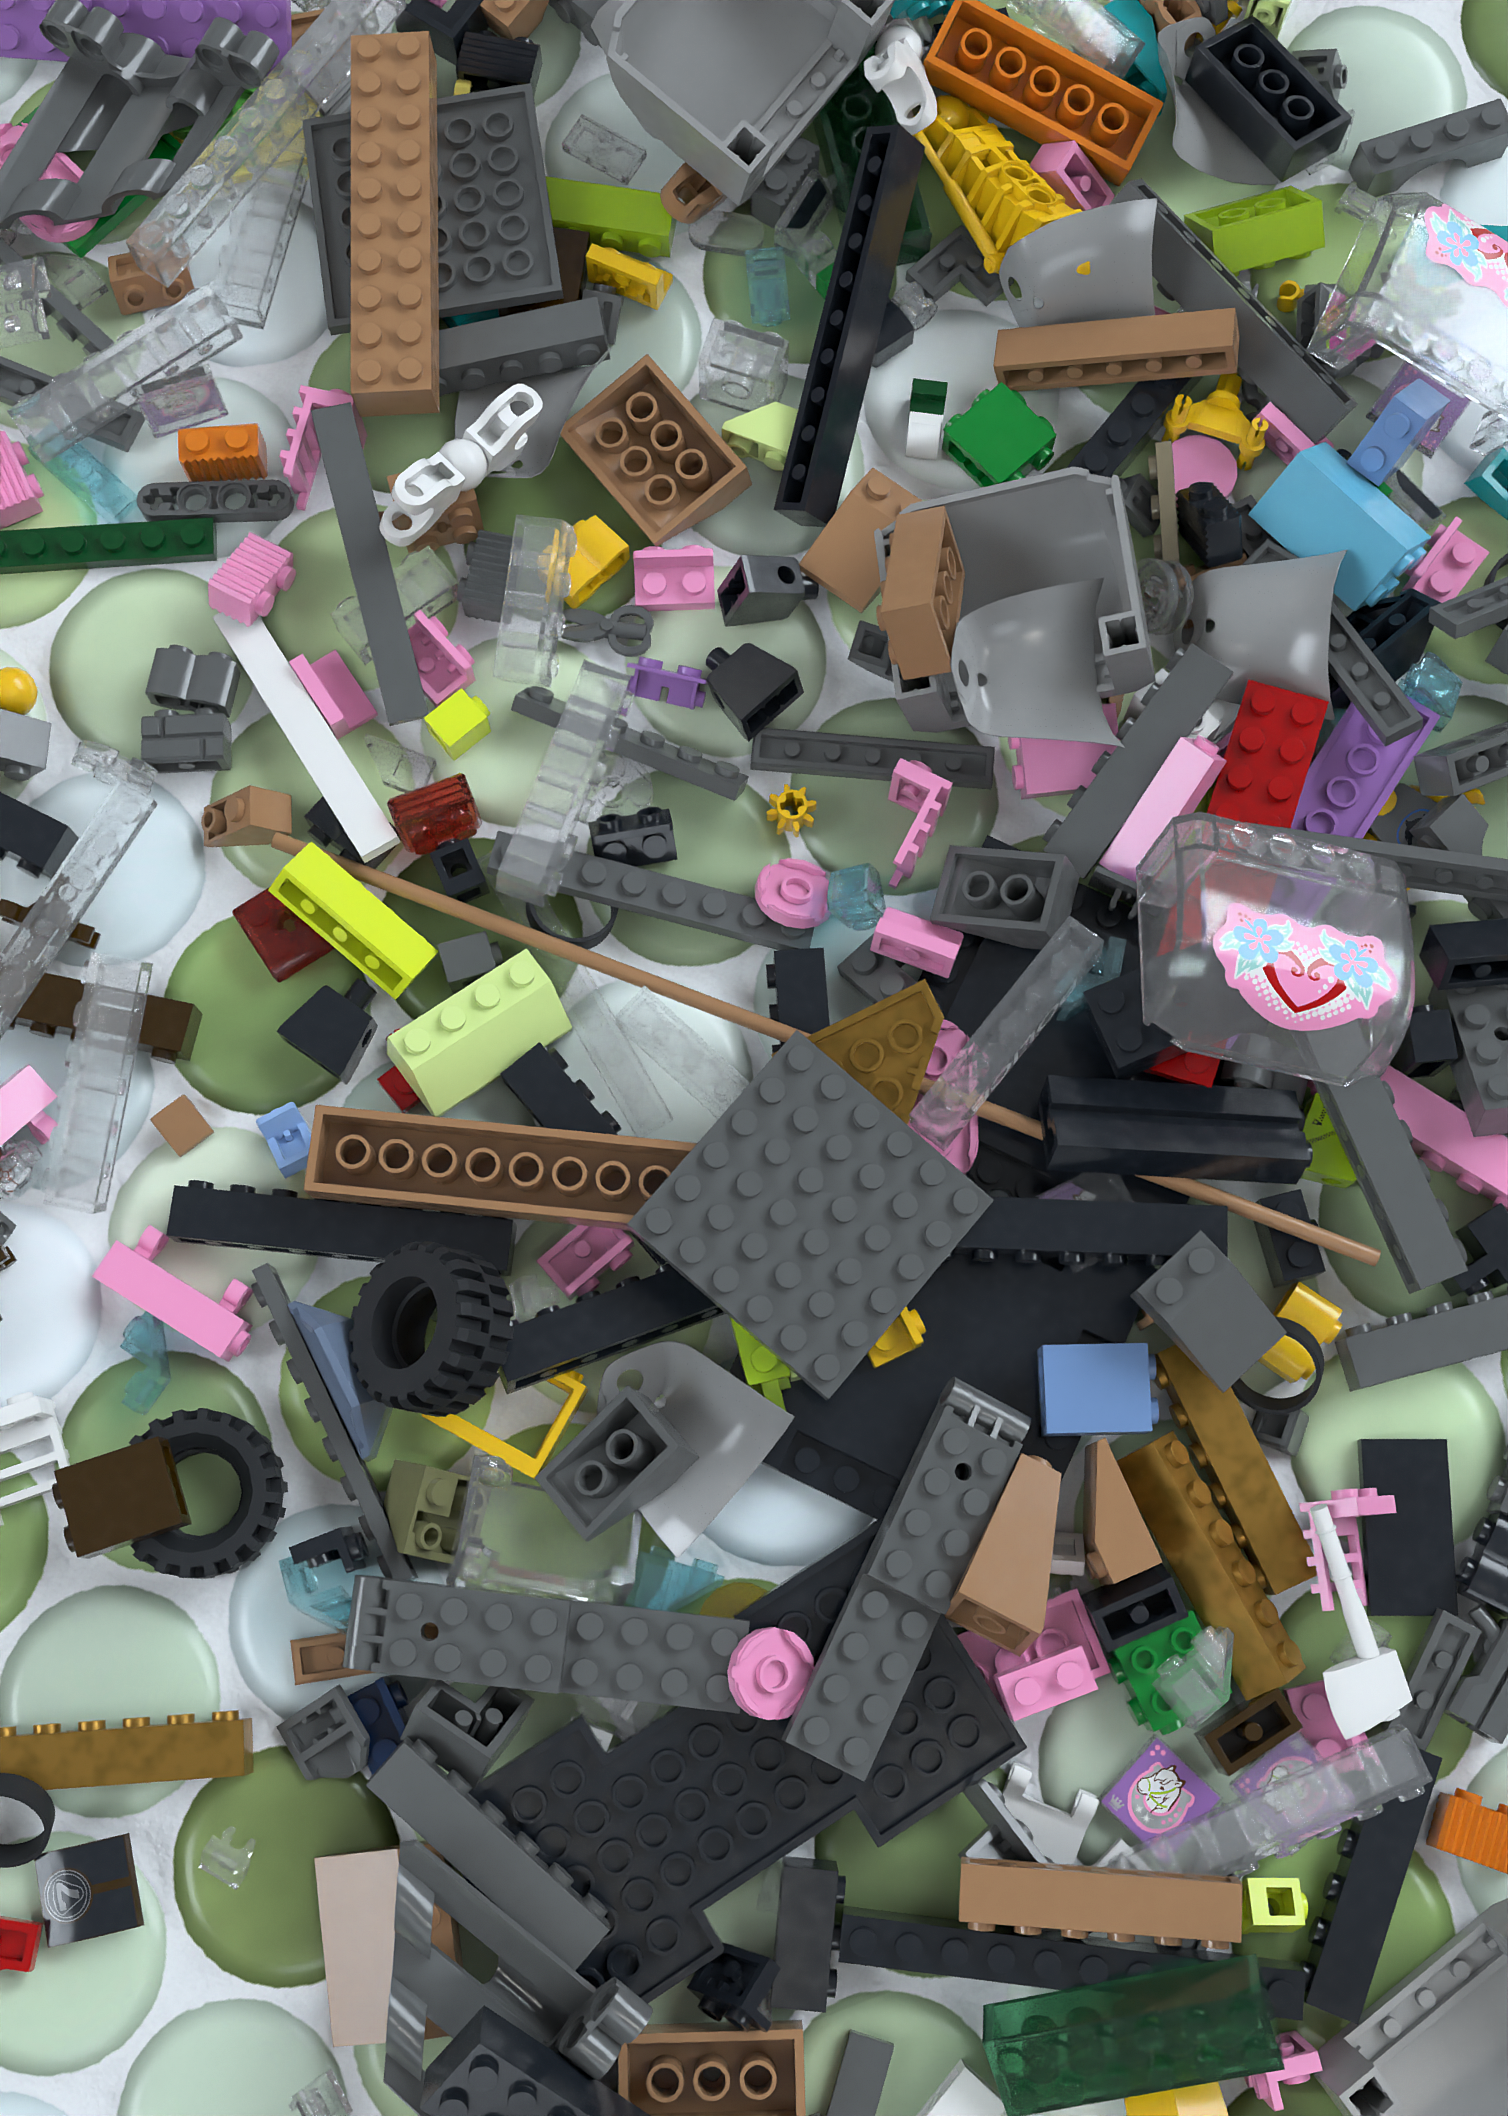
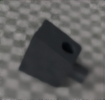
[717,555,819,627]
[705,643,804,742]
[277,978,378,1085]

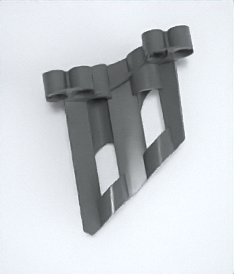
[0,0,279,229]
[383,1840,653,2116]

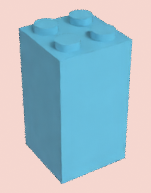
[1248,442,1431,611]

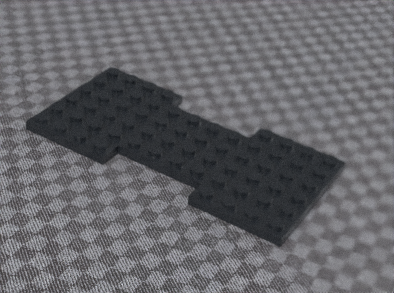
[461,1518,1027,2004]

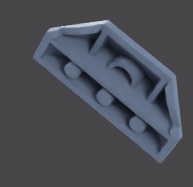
[287,1301,393,1462]

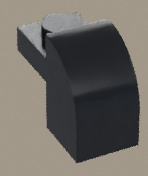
[1441,1203,1508,1297]

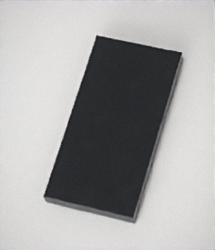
[1357,1439,1458,1616]

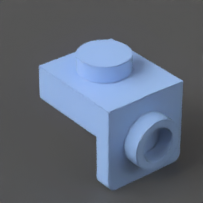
[256,1102,312,1179]

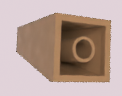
[944,1453,1062,1657]

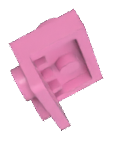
[408,610,476,708]
[536,1225,635,1301]

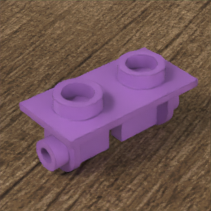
[624,656,708,710]

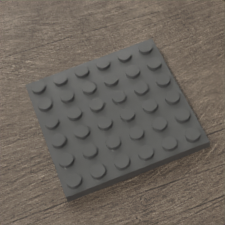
[302,83,564,336]
[626,1030,994,1400]

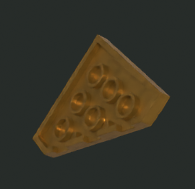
[771,979,944,1125]

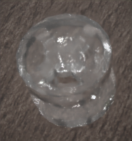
[891,281,938,332]

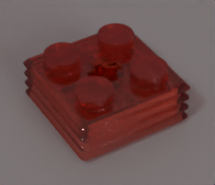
[387,773,482,855]
[232,887,335,982]

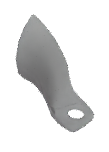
[1158,17,1278,185]
[999,198,1158,327]
[455,348,611,478]
[1173,549,1347,720]
[950,578,1125,748]
[597,1341,794,1558]

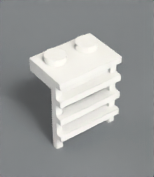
[0,1392,70,1526]

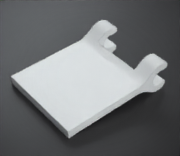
[1002,1761,1099,1865]

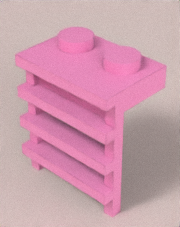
[279,385,367,511]
[888,758,953,889]
[1299,1488,1397,1611]

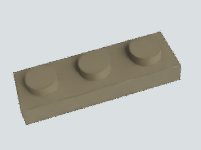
[1148,441,1180,570]

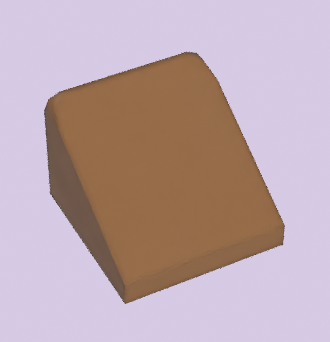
[150,1095,214,1157]

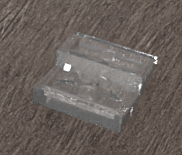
[0,257,52,349]

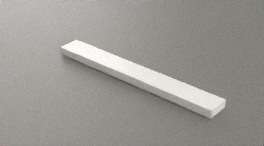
[213,612,401,863]

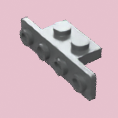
[958,1779,1091,1934]

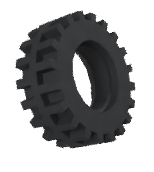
[128,1408,288,1579]

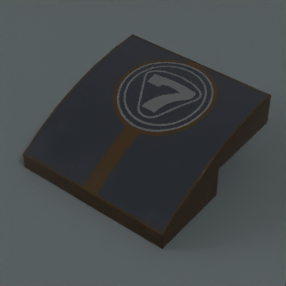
[34,1833,144,1948]

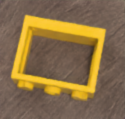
[421,1370,589,1480]

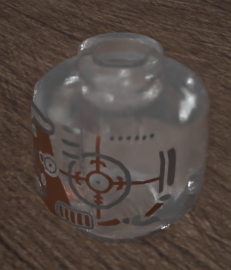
[0,1137,43,1200]

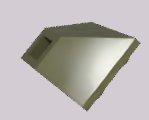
[384,1459,493,1569]

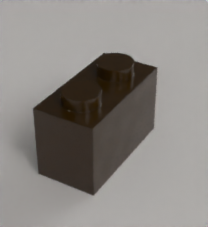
[1194,1688,1303,1776]

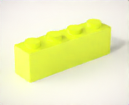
[268,841,439,1000]

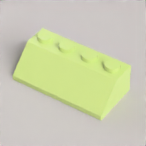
[387,948,572,1117]

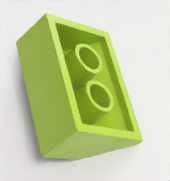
[1184,185,1325,277]

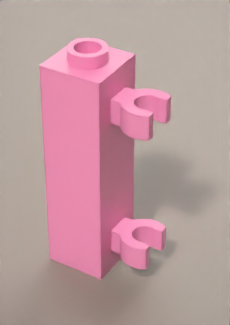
[1099,735,1227,886]
[0,1065,63,1146]
[92,1225,253,1362]

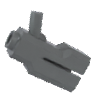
[1444,1604,1508,1744]

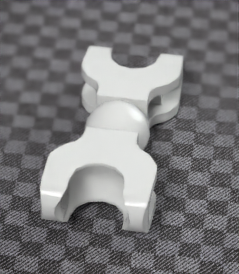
[864,13,937,135]
[379,384,543,547]

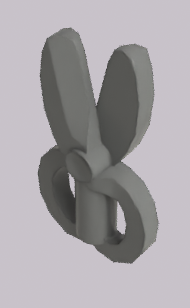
[558,605,654,657]

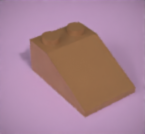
[799,468,922,613]
[1083,1438,1162,1585]

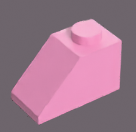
[1030,140,1115,211]

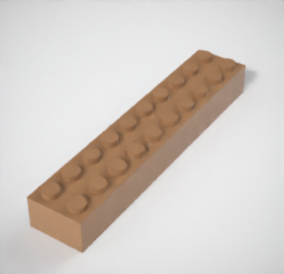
[351,31,440,417]
[303,1105,697,1230]

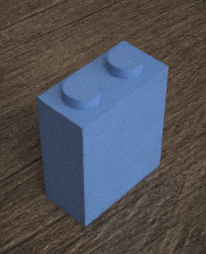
[1347,378,1451,487]
[1037,1343,1159,1437]

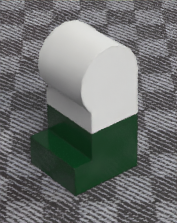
[905,378,948,460]

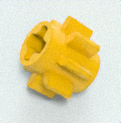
[766,784,817,837]

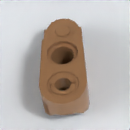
[660,162,728,224]

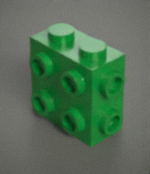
[942,381,1057,488]
[1106,1610,1233,1735]

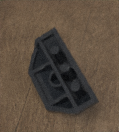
[1328,588,1441,709]

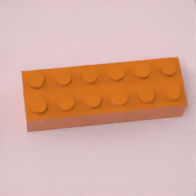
[923,0,1164,186]

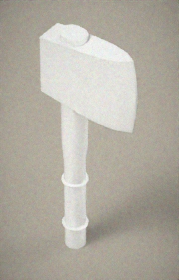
[1310,1504,1413,1740]

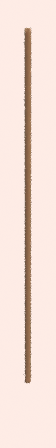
[271,832,1381,1267]

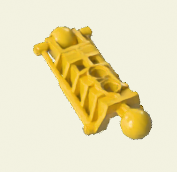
[912,95,1091,275]

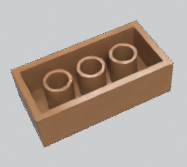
[876,505,965,680]
[618,2020,806,2116]

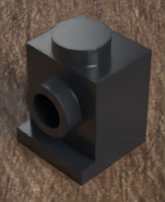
[429,838,490,903]

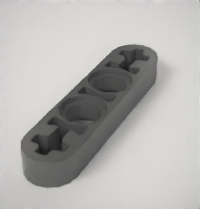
[136,479,294,523]

